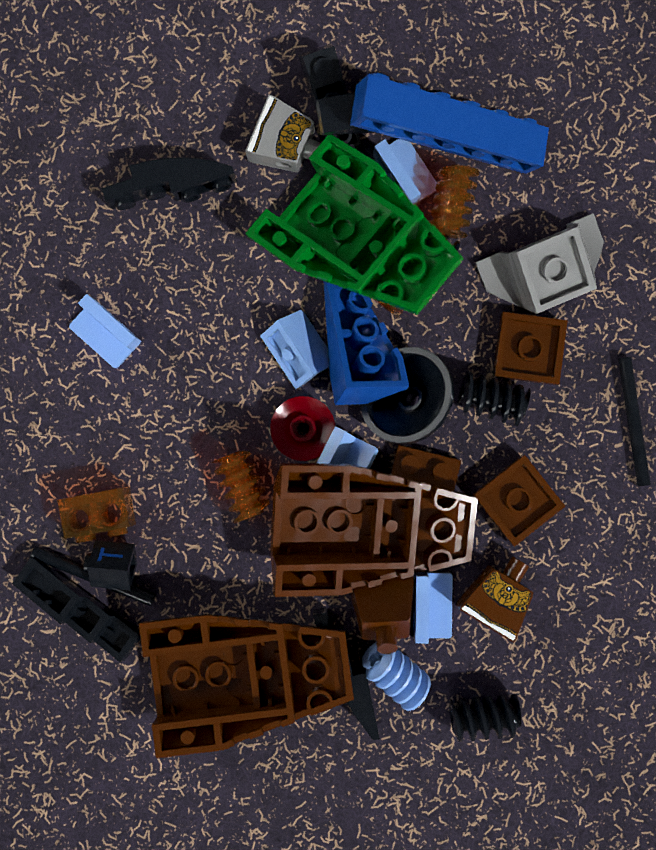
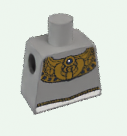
[245,94,321,173]

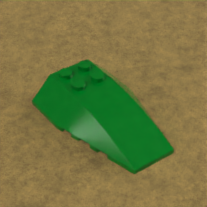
[245,135,463,315]

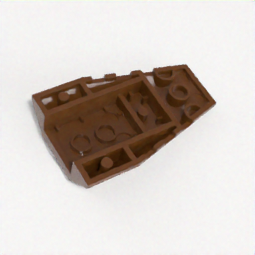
[270,464,478,597]
[139,614,354,759]

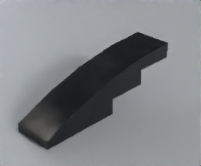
[12,557,141,662]
[313,607,380,740]

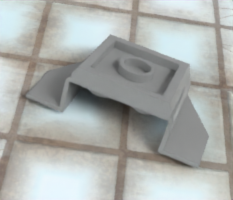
[475,213,604,314]

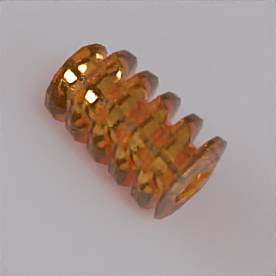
[429,165,480,239]
[210,451,270,524]

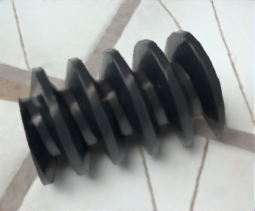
[457,371,531,426]
[449,694,522,742]

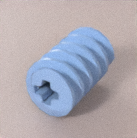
[362,642,431,711]

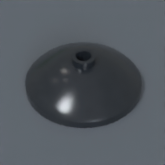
[360,347,454,444]

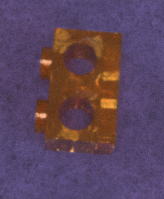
[57,486,136,543]

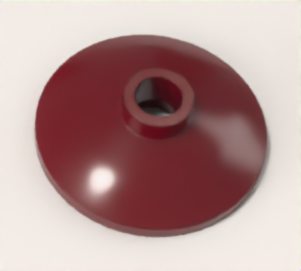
[270,396,335,461]

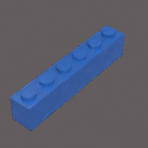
[350,73,549,174]

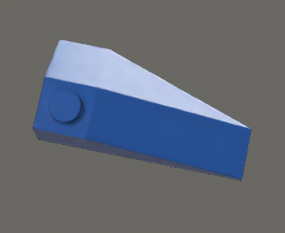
[324,281,409,405]

